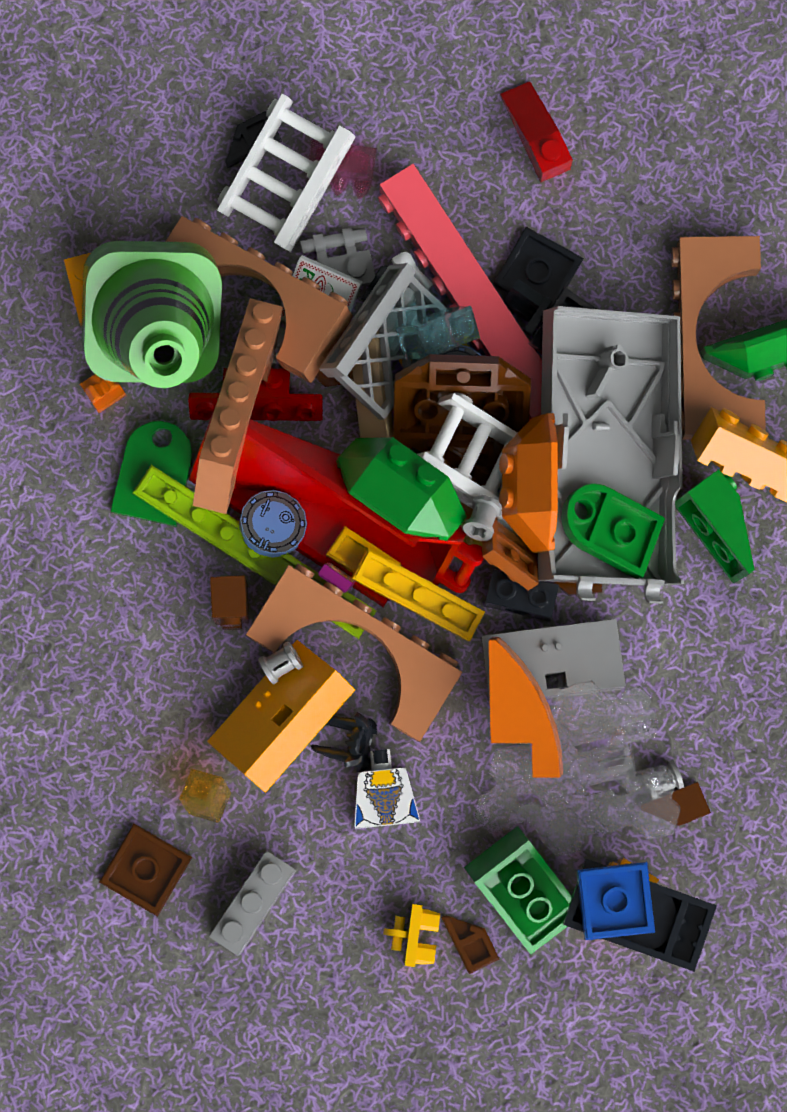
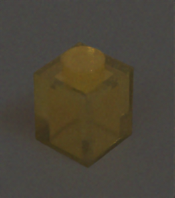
[179,769,231,823]

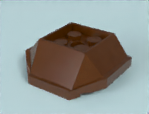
[393,354,531,473]

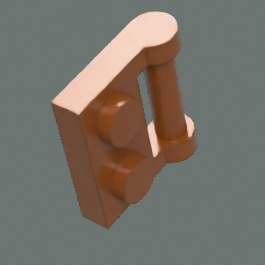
[482,517,539,591]

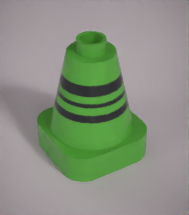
[82,241,222,388]

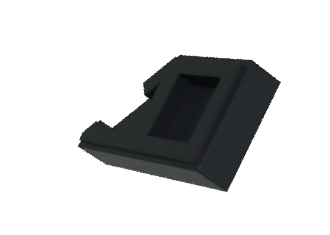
[225,111,282,168]

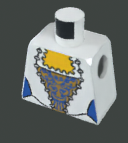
[355,749,420,829]

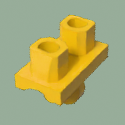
[383,904,440,967]

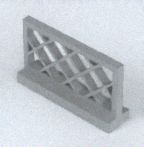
[319,263,454,420]

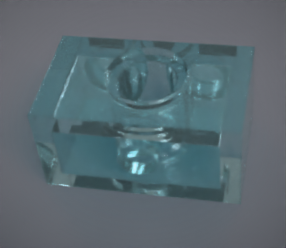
[396,305,480,360]

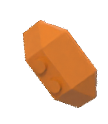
[499,413,558,553]

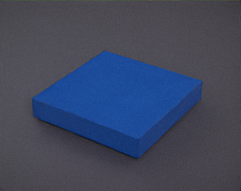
[576,862,655,940]

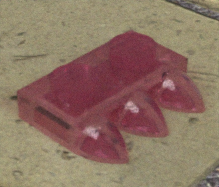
[307,139,377,199]

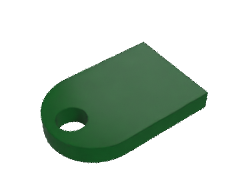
[111,421,193,527]
[561,484,665,579]

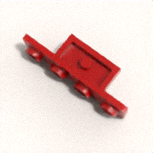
[188,368,323,421]

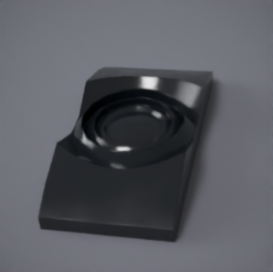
[562,858,717,972]

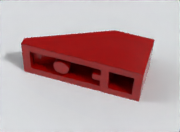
[500,81,573,183]

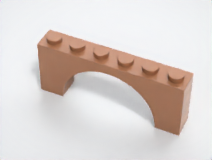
[165,216,353,383]
[671,236,766,440]
[193,298,283,514]
[245,564,462,742]

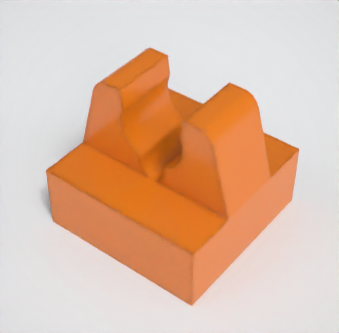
[80,374,126,413]

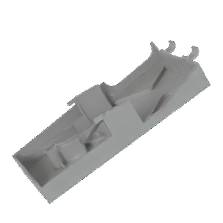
[538,306,684,604]

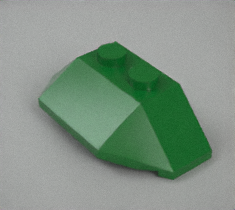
[701,319,787,381]
[336,437,467,541]

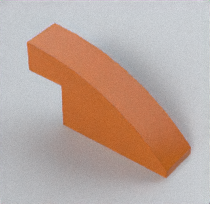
[489,637,563,778]

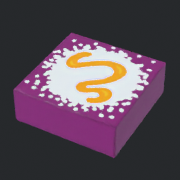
[318,562,356,593]

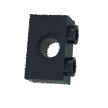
[484,570,559,622]

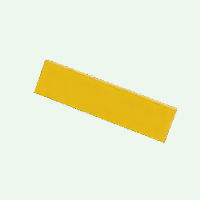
[351,549,485,642]

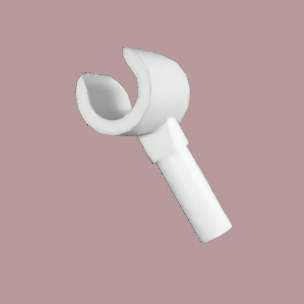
[391,252,433,290]

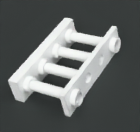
[217,94,356,252]
[417,393,517,535]

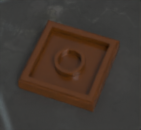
[99,823,192,917]

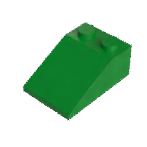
[675,469,755,584]
[464,826,572,954]

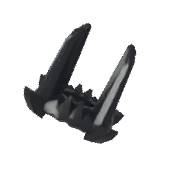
[311,712,377,772]

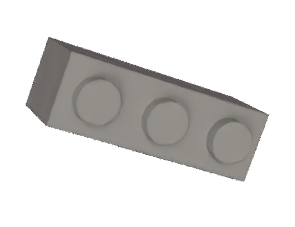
[209,851,296,956]

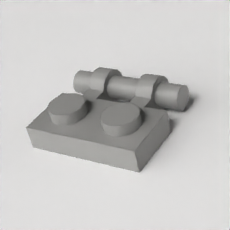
[300,227,375,287]

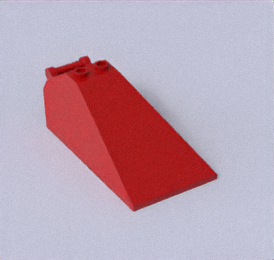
[189,411,484,608]

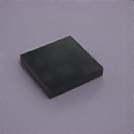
[493,227,584,309]

